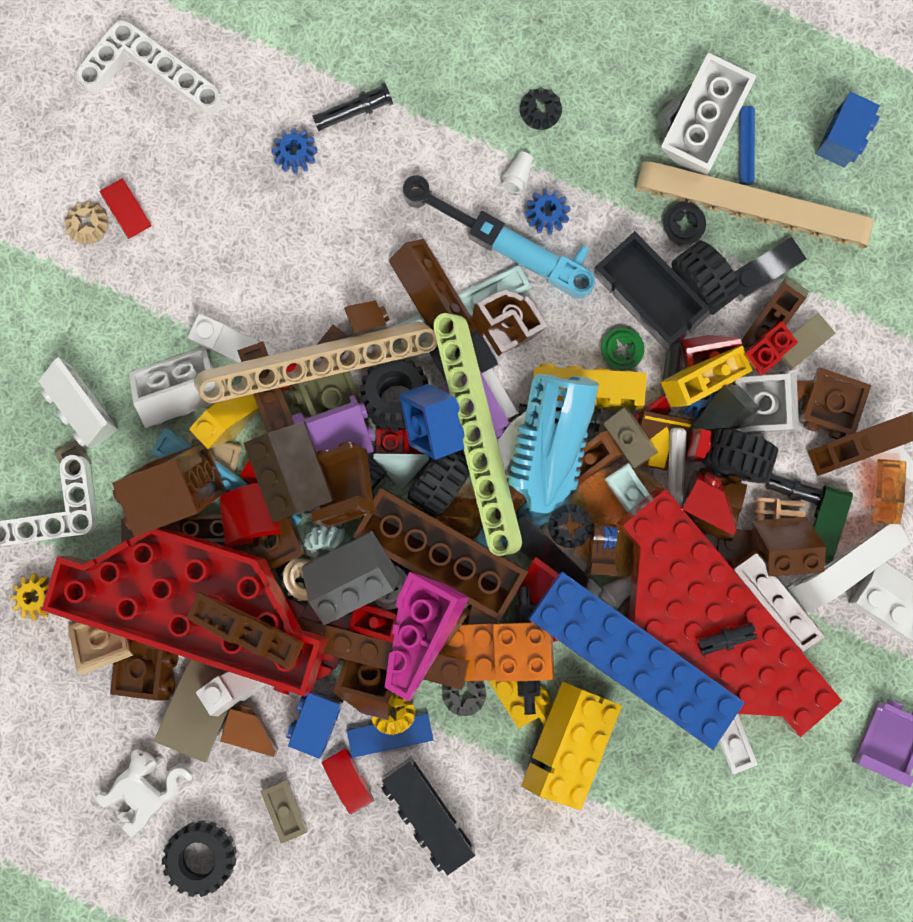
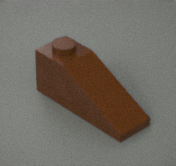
[741,276,809,349]

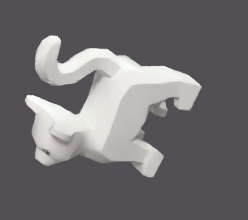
[95,749,193,838]

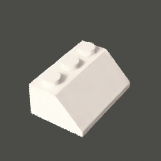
[129,347,217,428]
[38,357,119,449]
[849,562,913,646]

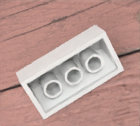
[660,53,756,176]

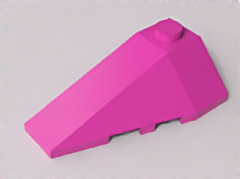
[385,572,469,701]

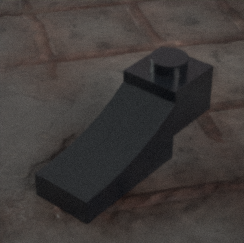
[734,237,807,302]

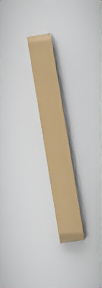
[636,161,874,249]
[194,322,437,403]

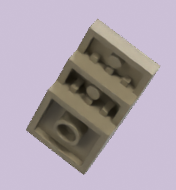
[154,659,232,763]

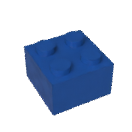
[816,91,880,168]
[399,384,465,460]
[286,690,344,759]

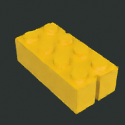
[521,681,622,811]

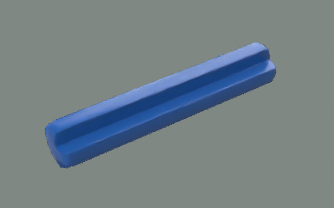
[739,106,755,185]

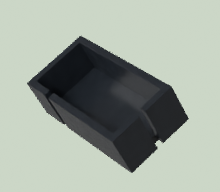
[594,231,711,352]
[381,756,475,876]

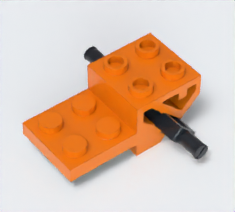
[443,587,555,715]

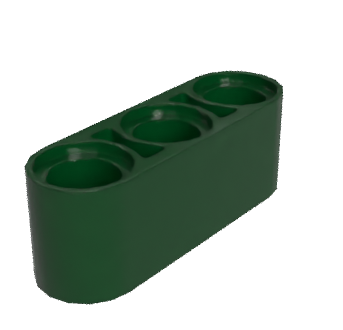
[813,484,853,566]

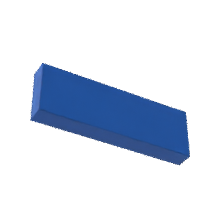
[347,713,434,758]

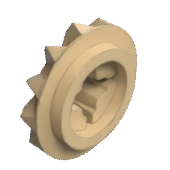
[64,201,108,244]
[281,558,311,602]

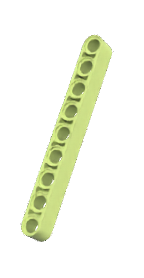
[434,313,522,556]

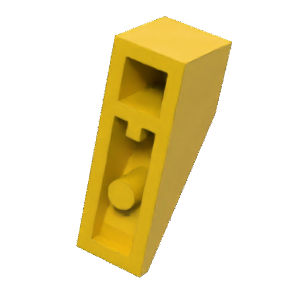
[661,346,753,407]

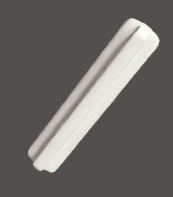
[668,428,686,507]

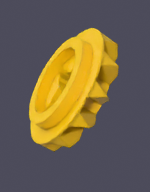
[371,695,415,735]

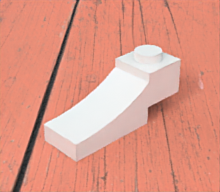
[188,313,277,363]
[196,672,266,717]

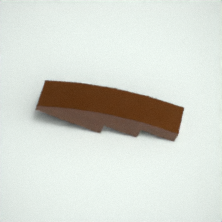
[187,592,304,669]

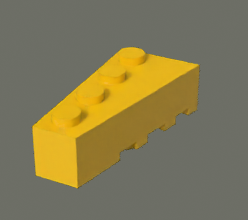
[532,363,647,412]

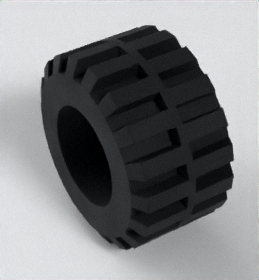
[671,240,741,315]
[360,358,428,432]
[702,428,779,483]
[407,451,470,517]
[162,821,237,897]

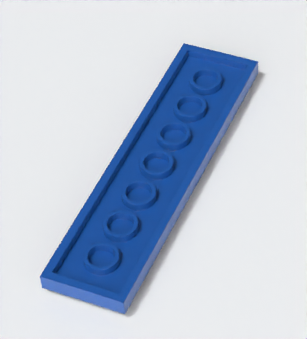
[528,572,745,750]

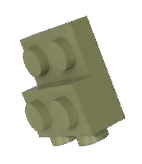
[290,371,361,419]

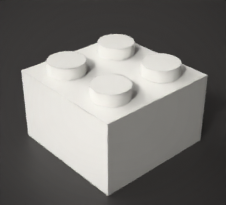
[735,374,799,433]

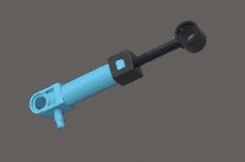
[403,175,595,299]

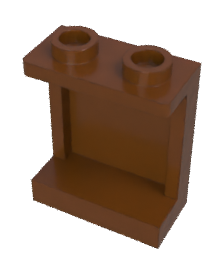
[311,442,375,528]
[751,517,826,577]

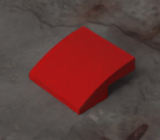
[220,483,281,547]

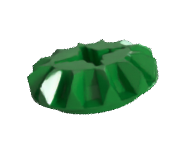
[601,328,644,371]

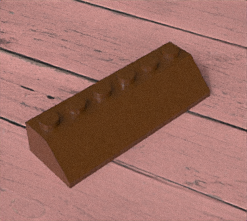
[353,487,528,621]

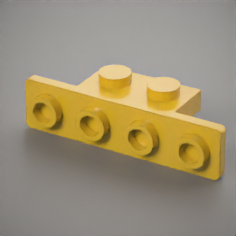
[489,680,553,729]

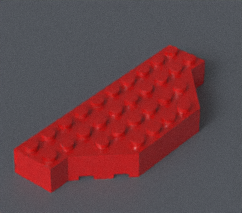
[617,487,842,738]
[42,527,328,696]

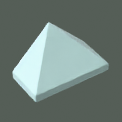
[374,454,429,489]

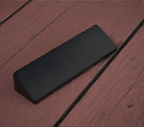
[517,513,603,596]

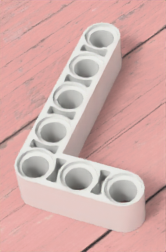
[77,21,222,115]
[0,455,98,546]
[786,519,911,612]

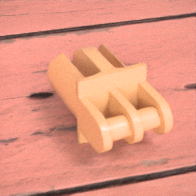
[754,498,806,521]

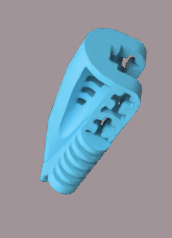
[508,374,599,514]

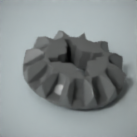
[442,681,486,716]

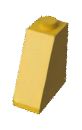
[189,394,259,449]

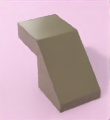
[781,313,835,371]

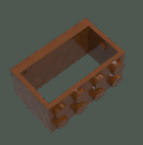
[112,443,227,537]

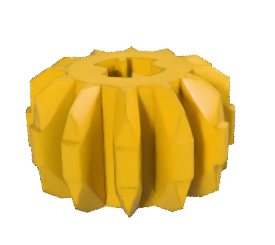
[9,573,49,621]

